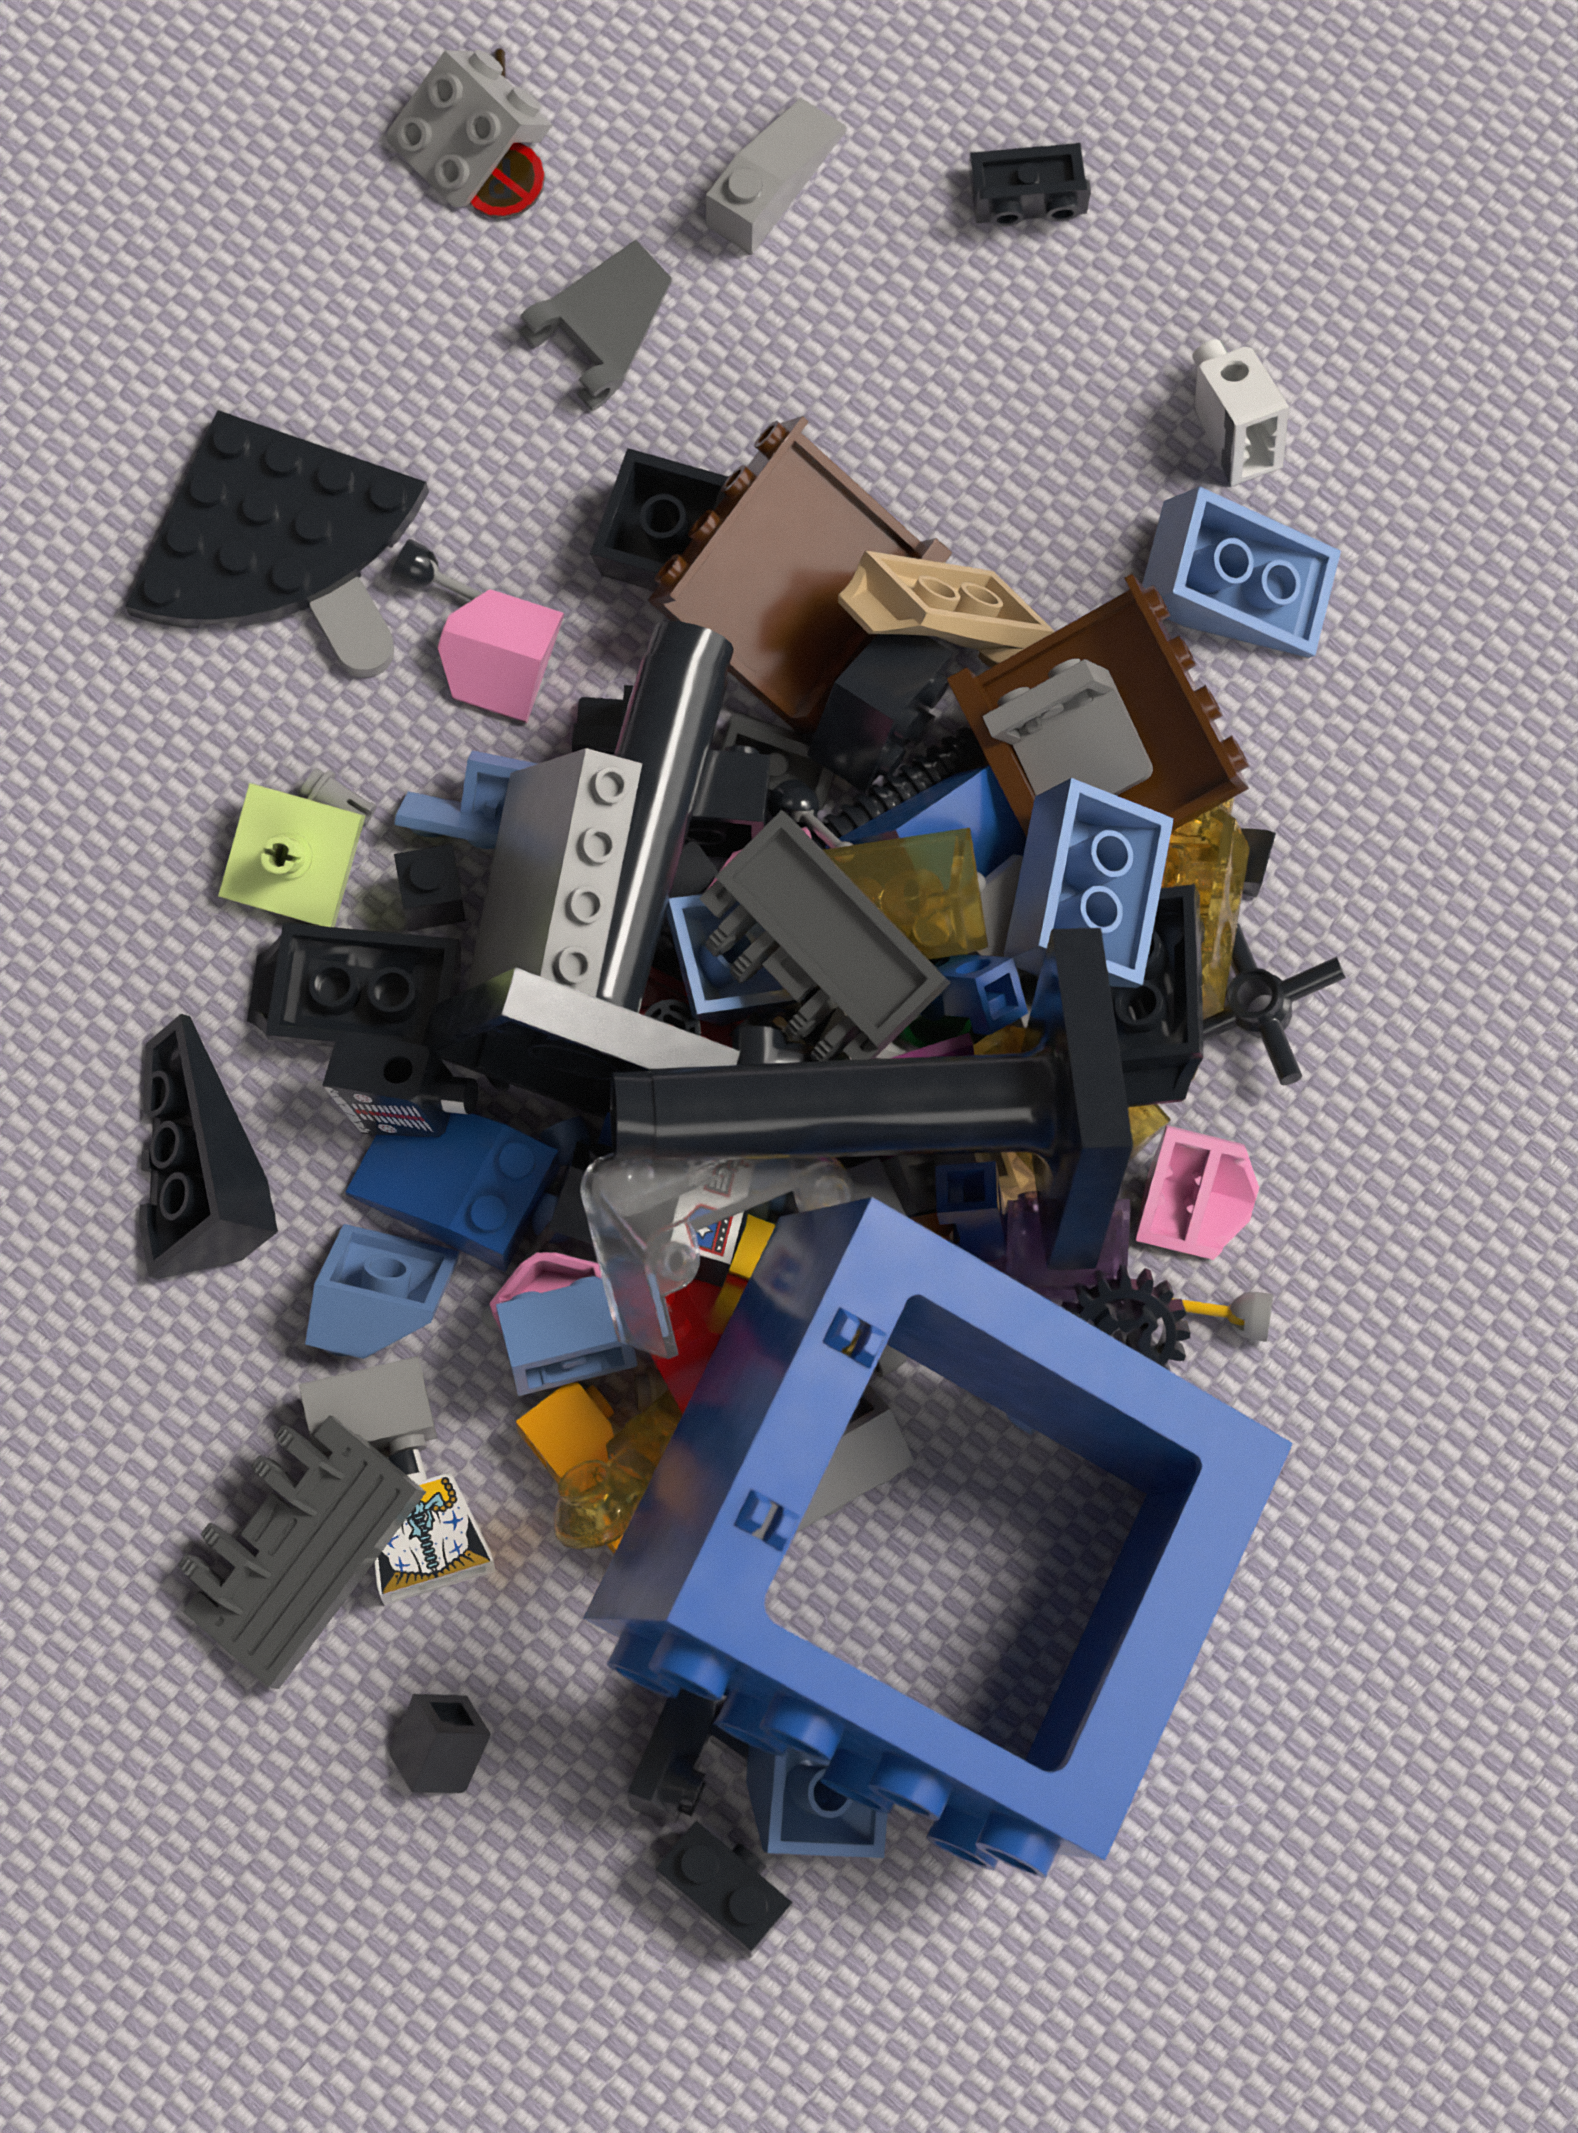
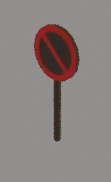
[470,48,546,219]

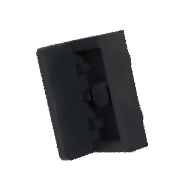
[968,143,1091,227]

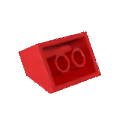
[609,1257,748,1414]

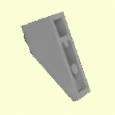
[706,98,847,255]

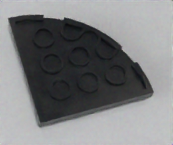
[125,410,429,628]

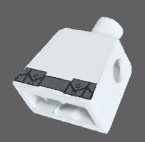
[1192,340,1289,487]

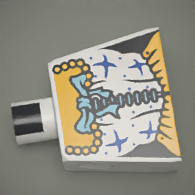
[375,1449,496,1605]

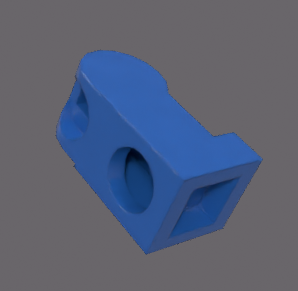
[920,954,1028,1035]
[935,1161,1006,1263]

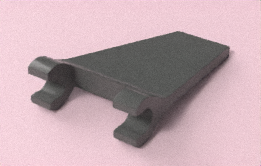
[519,240,672,411]

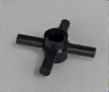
[1203,923,1346,1085]

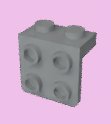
[387,50,553,207]
[983,659,1153,796]

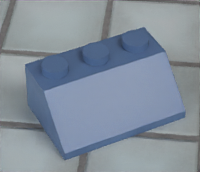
[1003,778,1174,988]

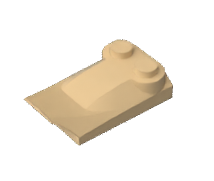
[838,551,1055,668]

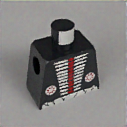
[322,1031,478,1137]

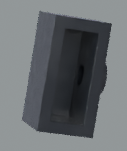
[655,1820,793,1958]

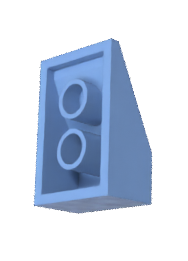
[1142,486,1341,658]

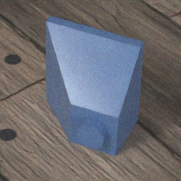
[305,1224,460,1359]
[746,1745,888,1858]

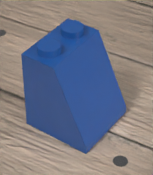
[825,765,1027,943]

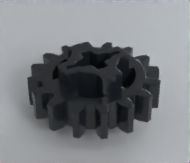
[1061,1265,1191,1371]

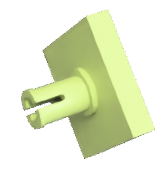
[218,783,366,927]

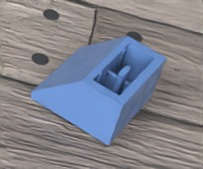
[496,1274,637,1396]

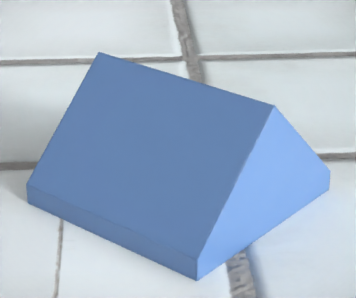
[666,894,804,1026]

